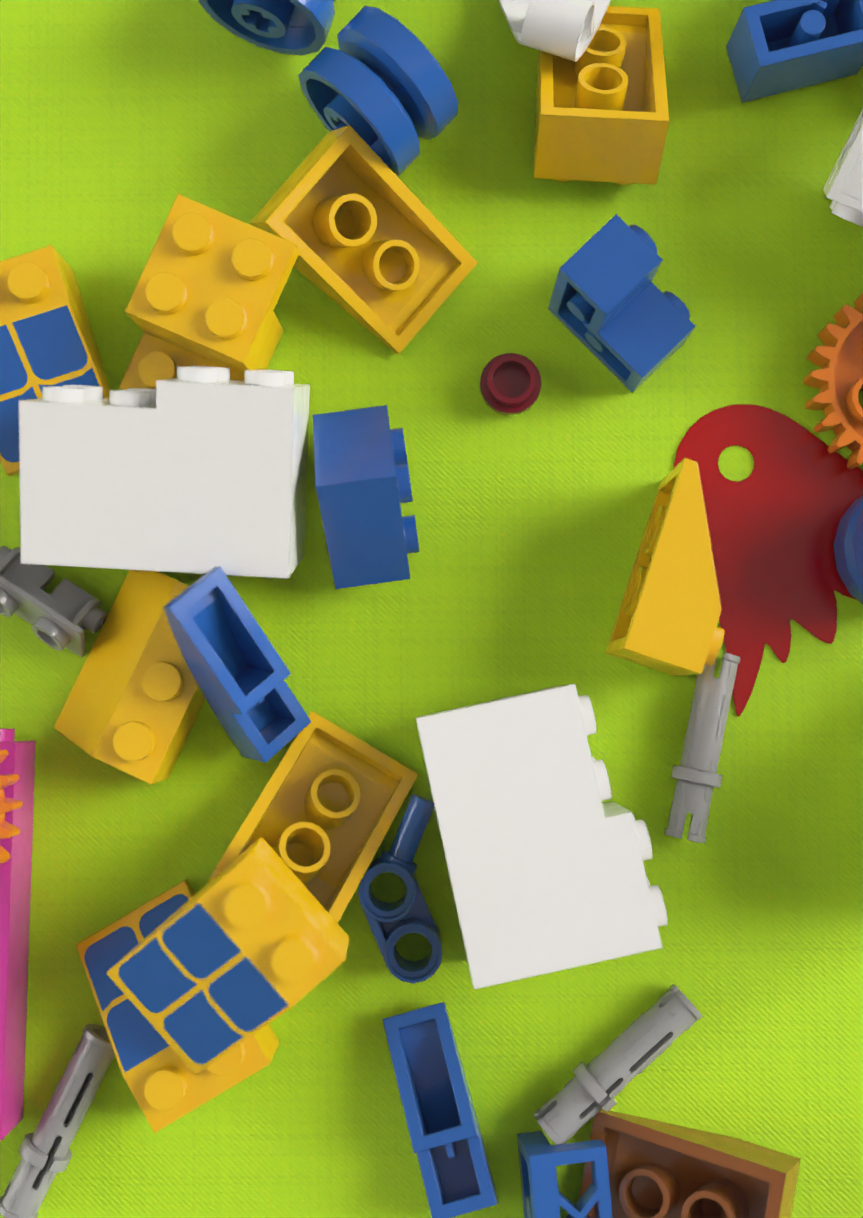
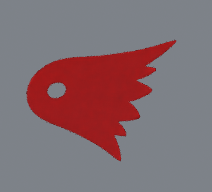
[673,404,863,717]

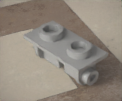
[0,546,108,657]

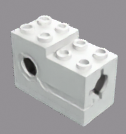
[19,366,310,578]
[416,684,668,989]

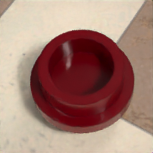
[480,353,541,415]

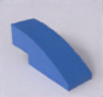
[163,567,311,763]
[382,1002,499,1218]

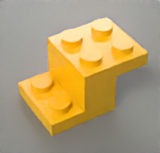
[119,194,299,390]

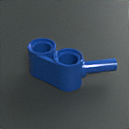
[358,794,442,983]

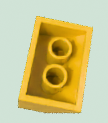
[54,570,206,784]

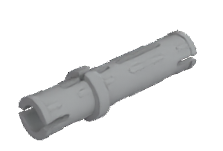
[664,653,741,843]
[533,984,703,1145]
[0,1024,115,1218]

